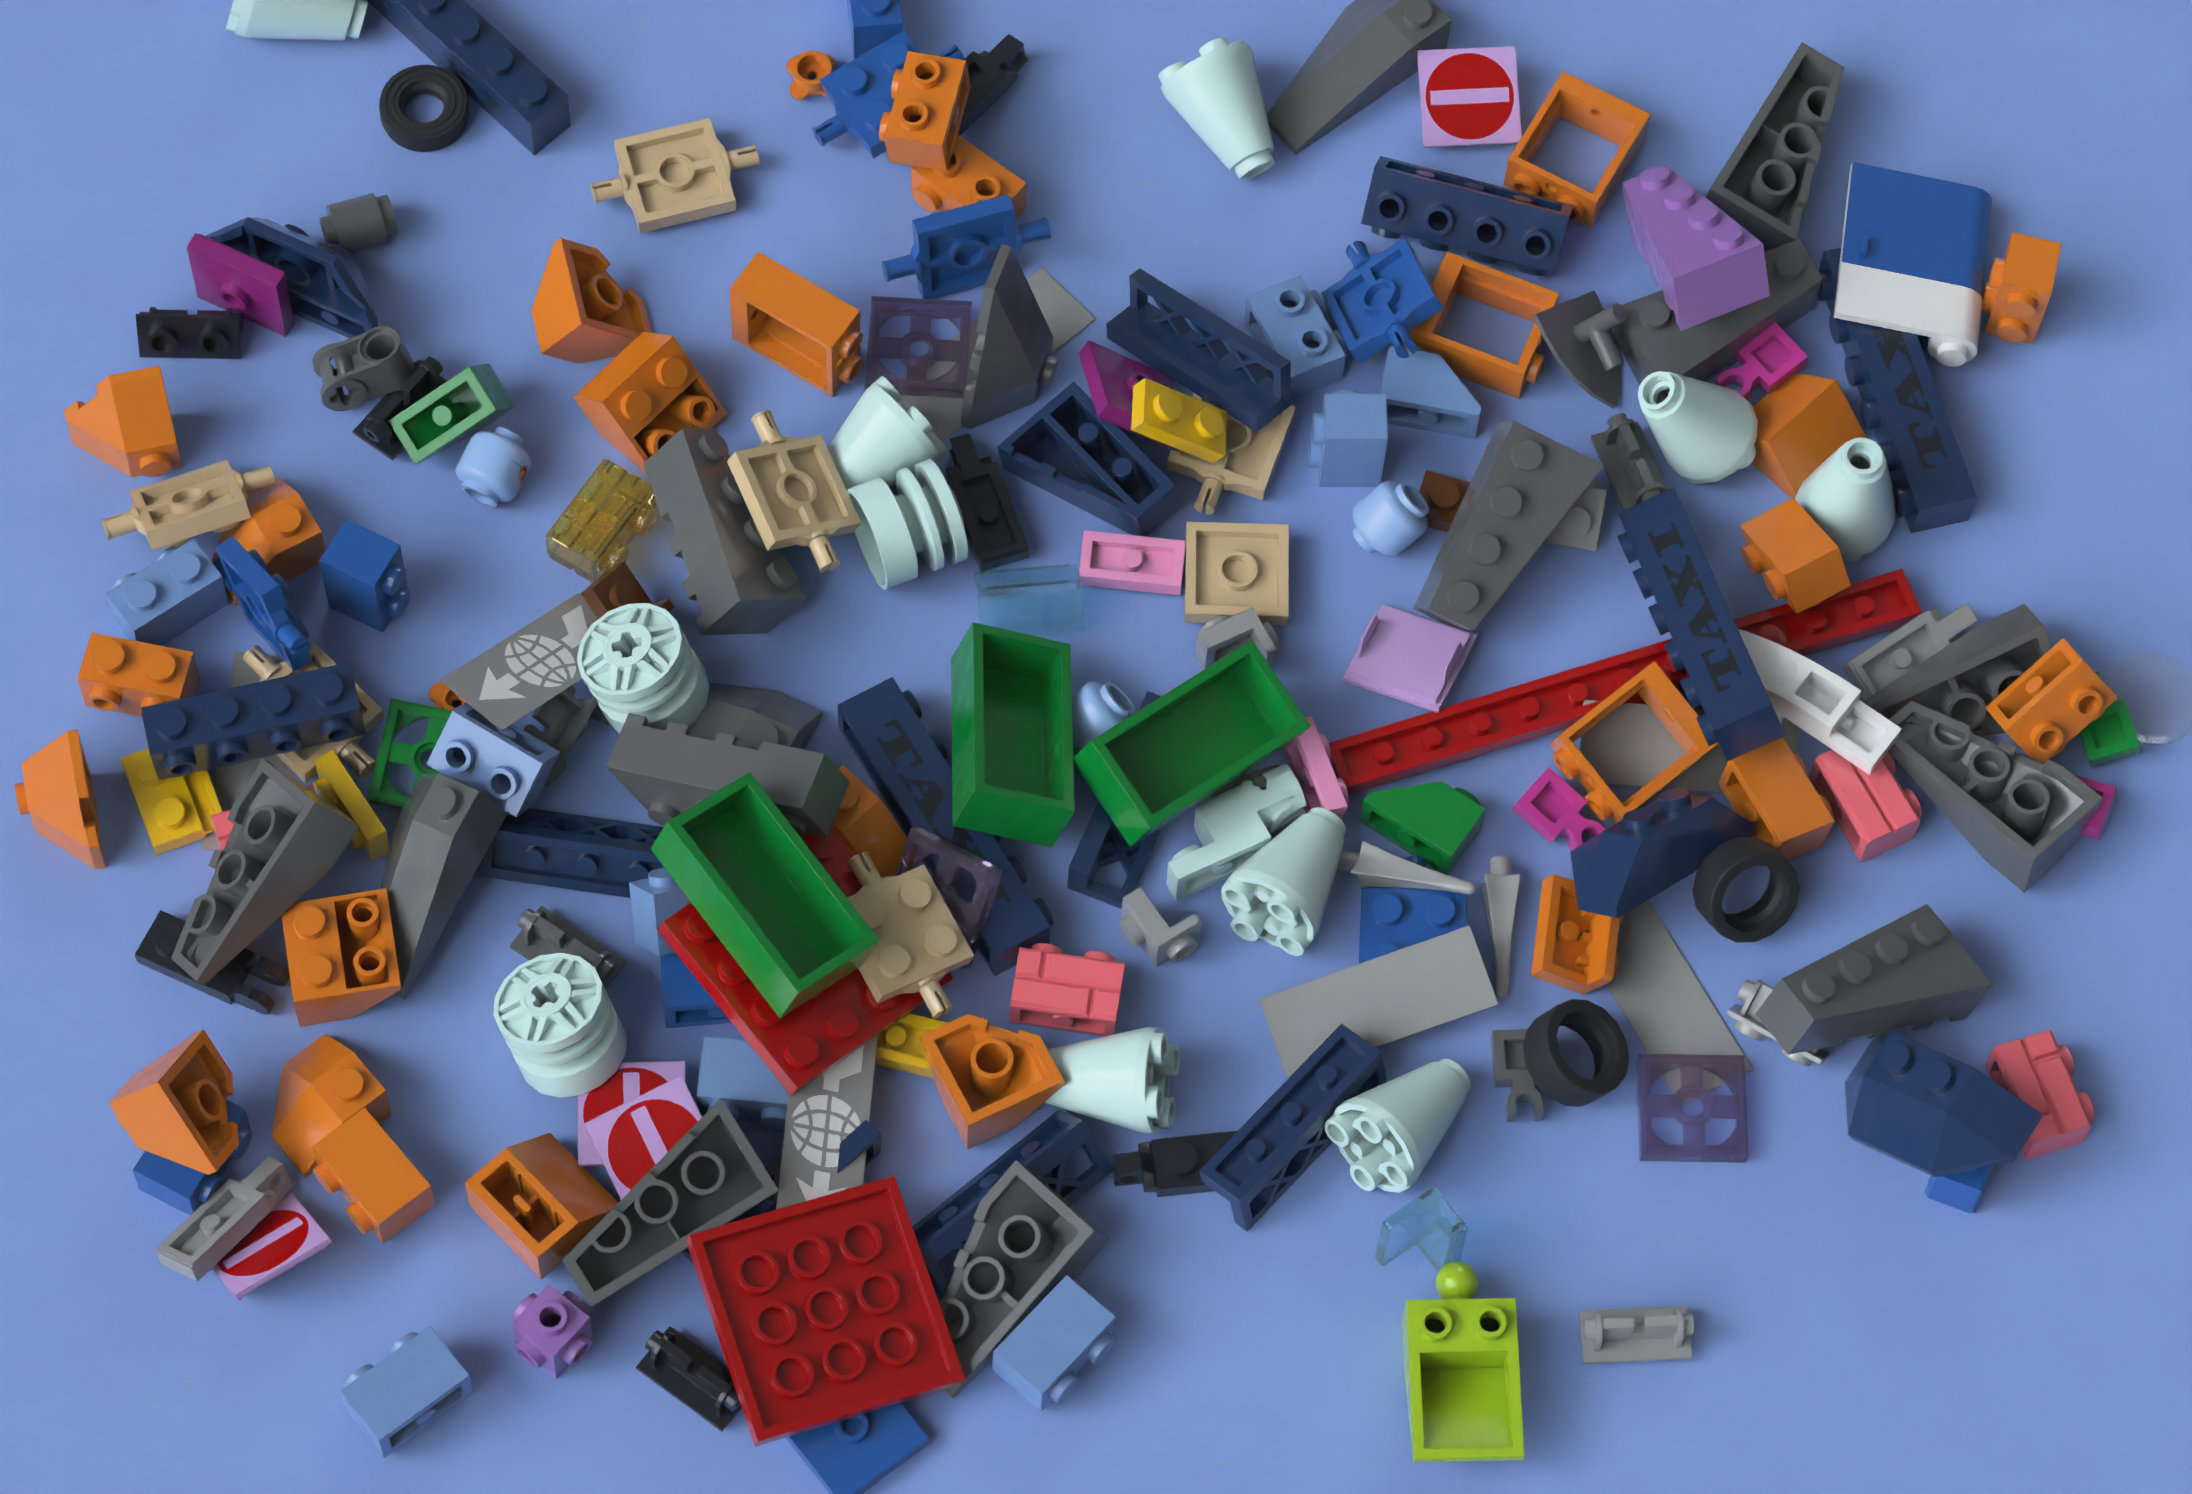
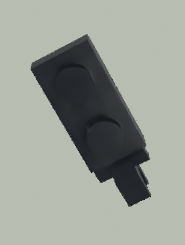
[958,34,1028,136]
[946,433,1029,572]
[1112,1131,1237,1197]

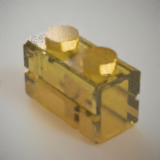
[545,459,658,583]

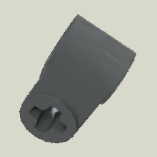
[312,326,415,411]

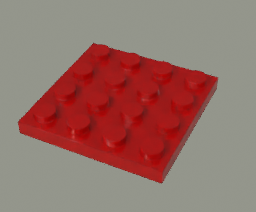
[657,828,954,1096]
[686,1175,965,1447]

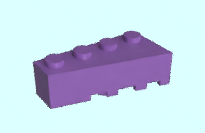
[1622,165,1770,331]

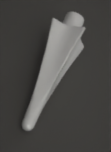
[1338,841,1476,894]
[1481,856,1521,999]

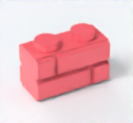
[1809,749,1922,862]
[1009,943,1125,1036]
[1985,1030,2095,1160]

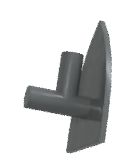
[1533,290,1627,409]

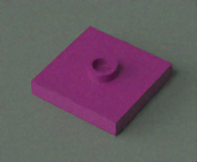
[187,233,295,337]
[1079,340,1181,452]

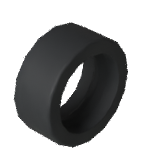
[1692,837,1800,943]
[1523,999,1629,1107]

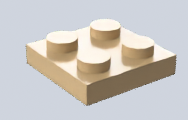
[1184,522,1289,625]

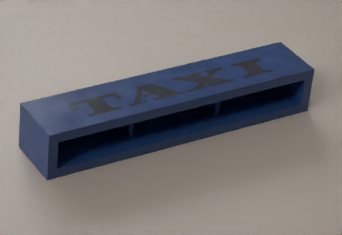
[366,0,571,155]
[1818,247,1977,533]
[1617,487,1785,761]
[838,677,1054,976]

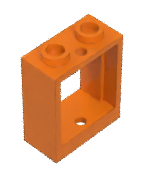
[1503,71,1651,228]
[730,252,863,397]
[1410,252,1560,399]
[1550,661,1719,825]

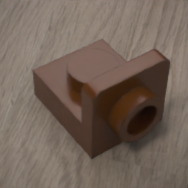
[1419,470,1470,532]
[581,561,674,619]

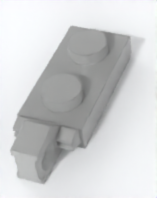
[1841,603,1978,701]
[156,1157,294,1281]

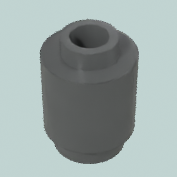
[320,193,398,252]

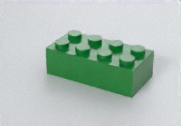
[951,622,1075,847]
[1073,640,1311,847]
[650,771,880,1018]

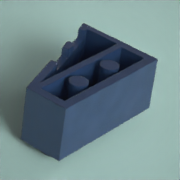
[997,381,1180,537]

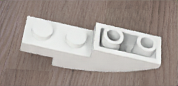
[1738,629,1902,775]

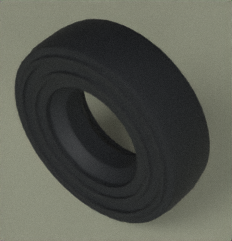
[379,65,469,152]

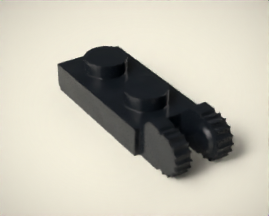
[135,910,290,1015]

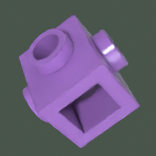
[512,1284,593,1379]

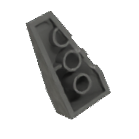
[961,244,1059,429]
[1888,701,2103,893]
[171,759,359,985]
[938,1160,1110,1398]

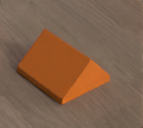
[1752,373,1866,499]

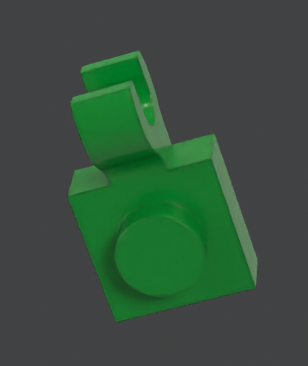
[2079,671,2141,768]

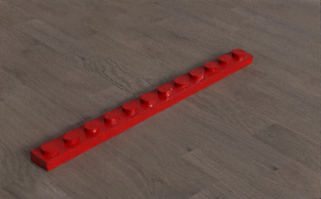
[1329,569,1922,795]

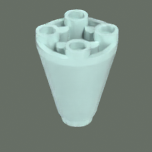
[226,0,368,41]
[1158,37,1275,181]
[1638,371,1758,484]
[827,376,948,490]
[1795,437,1895,562]
[1221,807,1346,956]
[1044,1027,1180,1133]
[1324,1059,1471,1193]

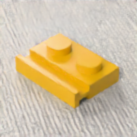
[120,748,223,856]

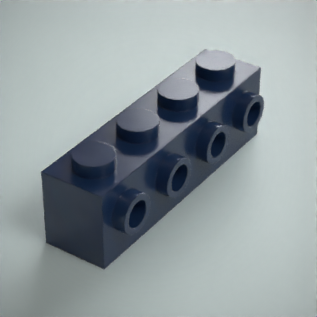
[1361,156,1573,276]
[141,662,366,780]

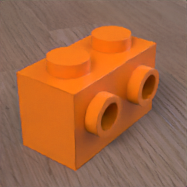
[879,51,971,171]
[911,135,1027,219]
[1981,232,2062,344]
[1739,498,1851,614]
[77,632,200,717]
[1985,638,2118,764]
[1718,737,1835,860]
[312,1107,435,1244]

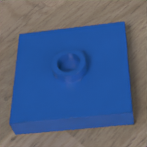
[786,1403,929,1494]

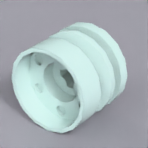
[847,459,968,590]
[577,603,710,734]
[493,953,627,1098]

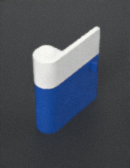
[1834,162,1992,367]

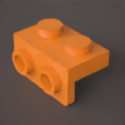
[1531,874,1624,995]

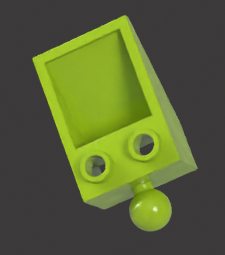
[1402,1261,1525,1462]

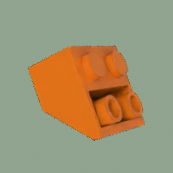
[573,331,728,473]
[281,888,402,1027]
[465,1133,618,1280]

